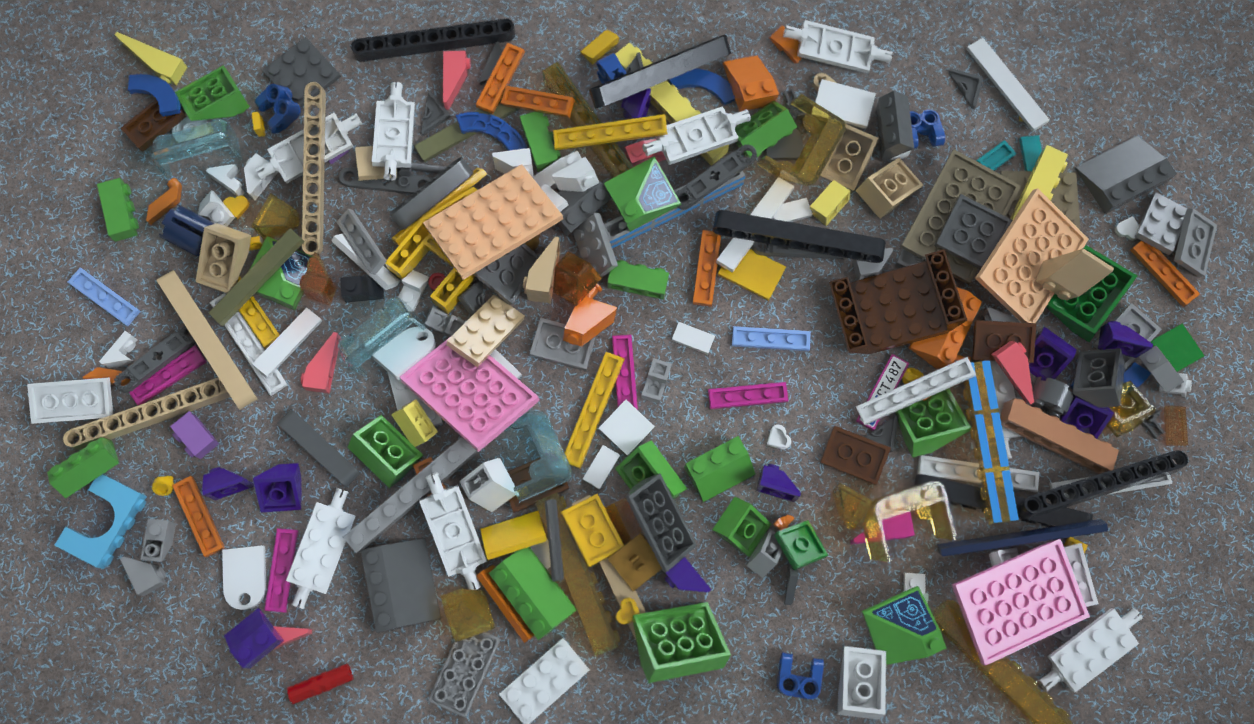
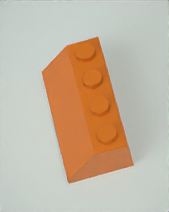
[908,287,982,369]

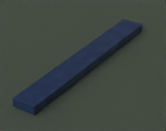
[937,519,1108,557]

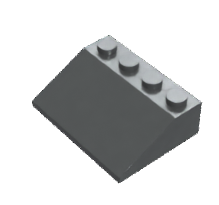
[1075,135,1177,215]
[626,473,697,573]
[361,538,441,633]

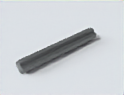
[545,499,564,582]

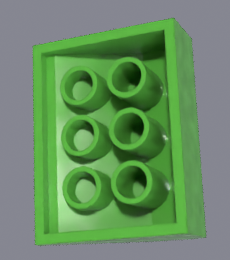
[632,602,731,683]

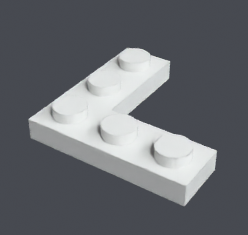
[1064,543,1098,607]

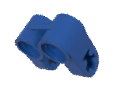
[596,53,627,100]
[255,84,301,134]
[910,109,945,149]
[777,652,824,699]

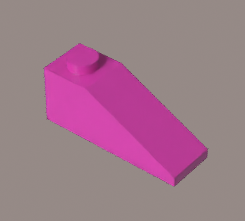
[850,509,915,545]

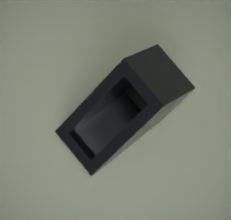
[340,276,384,303]

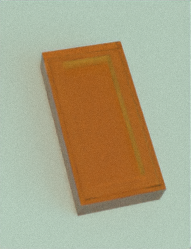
[1164,406,1188,446]

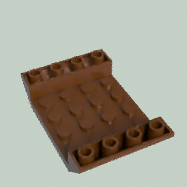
[829,249,967,354]

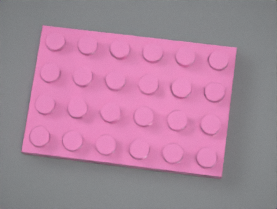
[400,337,539,452]
[952,539,1090,665]

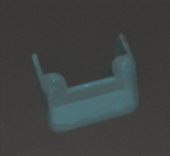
[151,118,243,180]
[337,297,426,376]
[502,410,572,502]

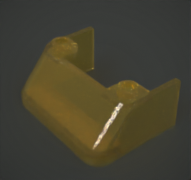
[757,94,846,186]
[863,481,957,562]

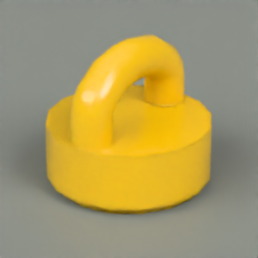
[902,368,924,384]
[152,476,174,496]

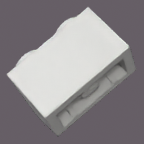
[459,458,518,512]

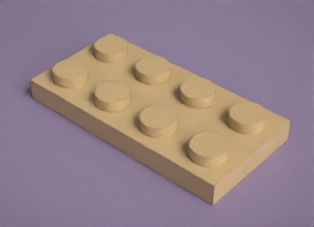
[446,295,525,367]

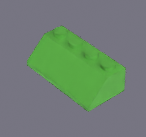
[489,547,577,640]

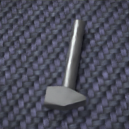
[399,162,447,177]

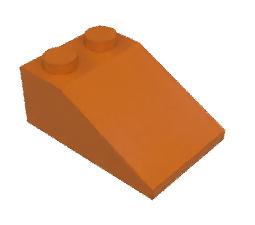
[723,55,779,112]

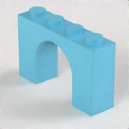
[54,474,147,569]

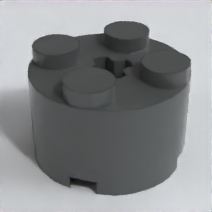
[1030,377,1074,419]

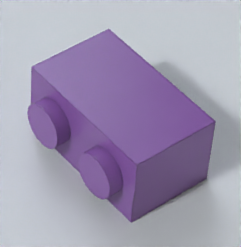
[170,411,220,459]

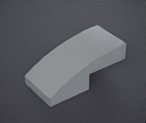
[423,307,466,337]
[641,358,672,404]

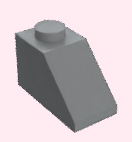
[1139,346,1184,393]
[747,529,783,578]
[120,557,167,596]

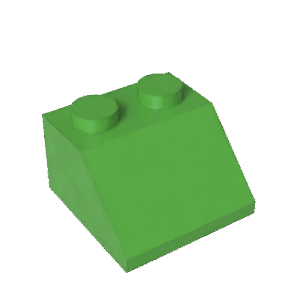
[712,497,771,557]

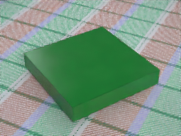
[1151,323,1205,372]
[774,520,828,570]

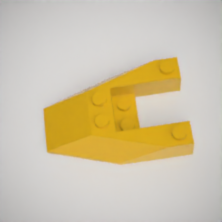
[385,187,477,314]

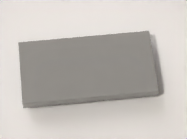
[428,622,501,718]

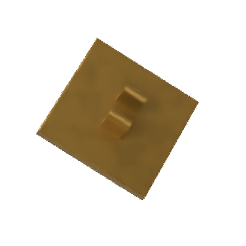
[608,533,662,592]

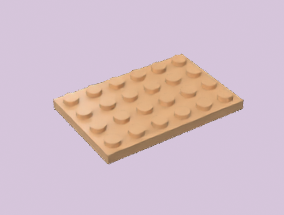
[423,164,563,280]
[975,188,1088,323]

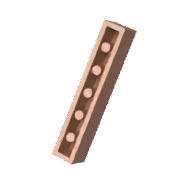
[1000,398,1119,474]

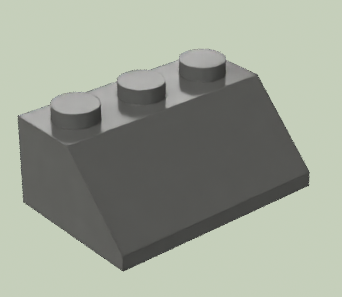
[876,91,914,161]
[556,181,611,236]
[1073,348,1125,408]

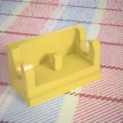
[810,180,850,226]
[391,399,438,447]

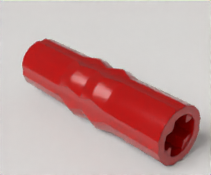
[287,664,354,704]

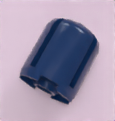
[159,204,214,256]

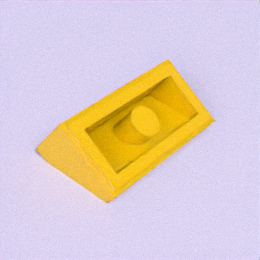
[580,29,619,65]

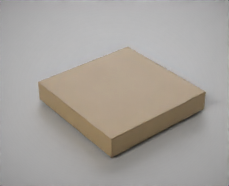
[355,146,397,181]

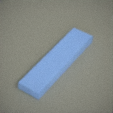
[68,268,141,326]
[732,326,811,351]

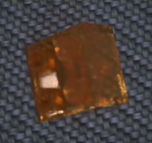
[553,251,602,306]
[299,252,337,306]
[605,497,644,544]

